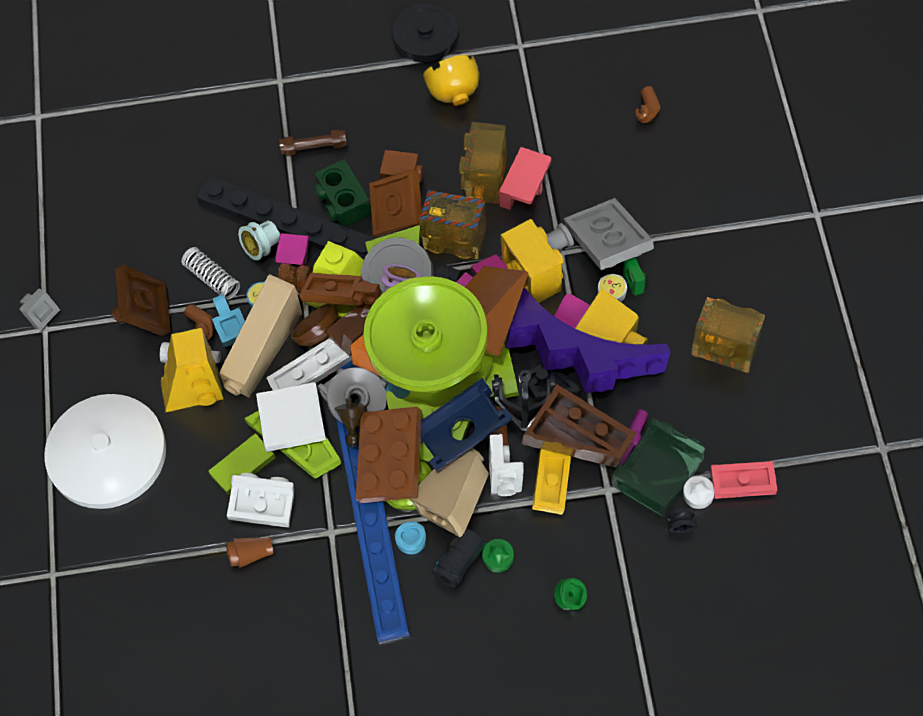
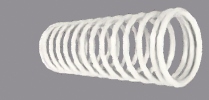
[181,247,240,300]

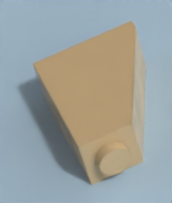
[410,448,489,537]

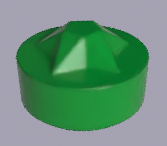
[482,539,514,572]
[554,578,587,611]

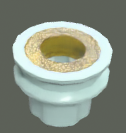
[238,220,280,260]

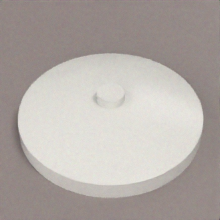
[44,394,166,509]

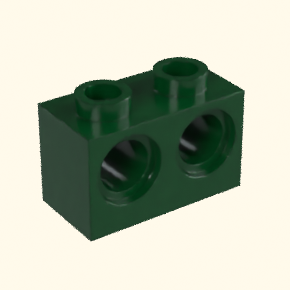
[314,159,372,227]

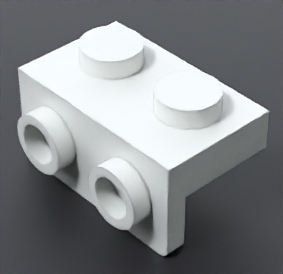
[227,473,295,528]

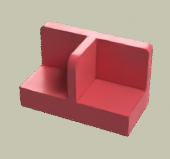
[499,147,551,210]

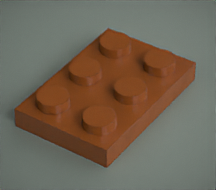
[356,407,422,503]

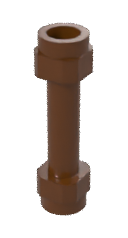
[279,129,347,156]

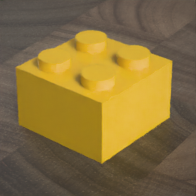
[501,219,564,303]

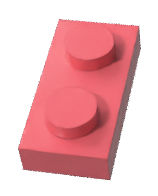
[710,461,777,499]

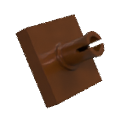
[112,265,171,336]

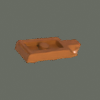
[299,273,382,306]

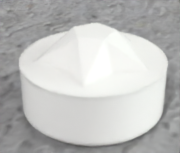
[683,476,714,509]

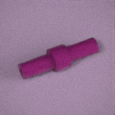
[617,409,649,468]

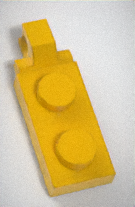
[532,449,571,515]

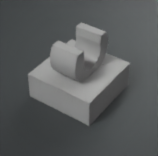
[20,289,60,330]

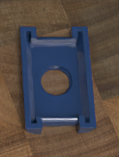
[420,378,513,472]

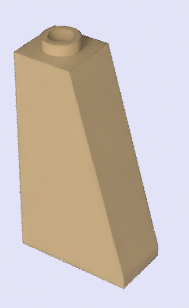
[219,274,303,398]

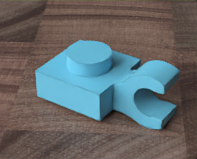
[212,294,245,348]

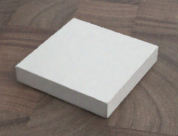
[256,382,326,452]

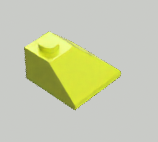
[305,241,364,318]

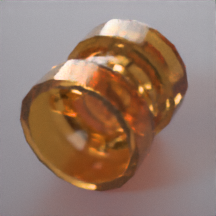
[277,263,312,293]

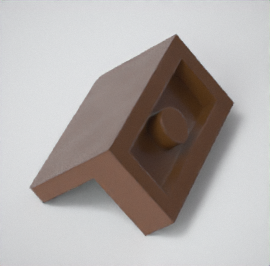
[326,303,372,357]

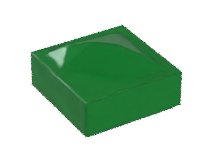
[623,257,646,296]

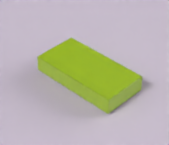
[208,433,276,496]

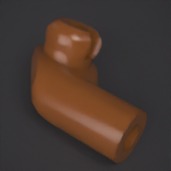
[635,86,661,123]
[184,304,214,340]

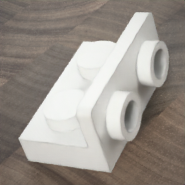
[489,434,524,496]

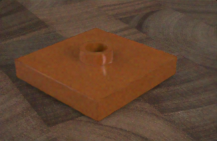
[369,169,423,238]

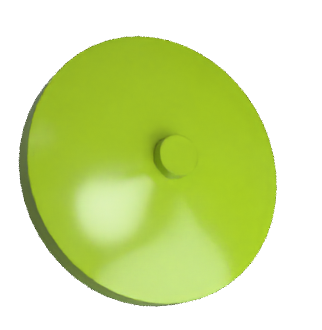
[364,276,488,392]

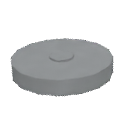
[361,237,434,294]

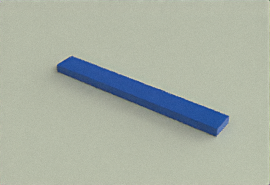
[336,419,409,642]

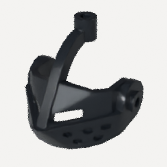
[492,370,557,432]

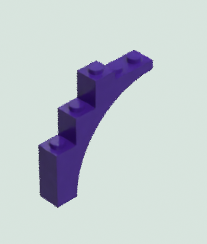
[504,286,671,393]

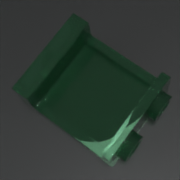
[612,418,705,518]

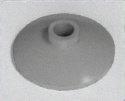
[327,367,386,427]

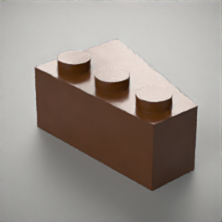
[522,384,636,468]

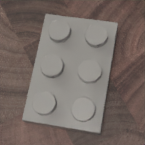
[564,198,654,270]

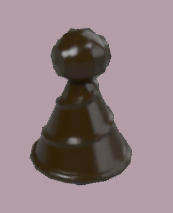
[334,398,364,447]

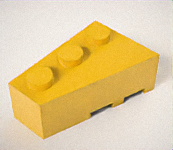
[161,328,224,412]

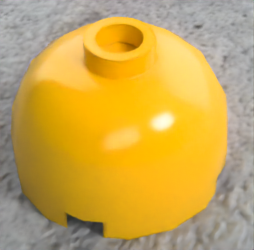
[423,55,479,105]

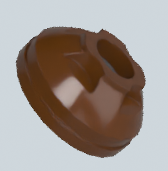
[291,303,339,347]

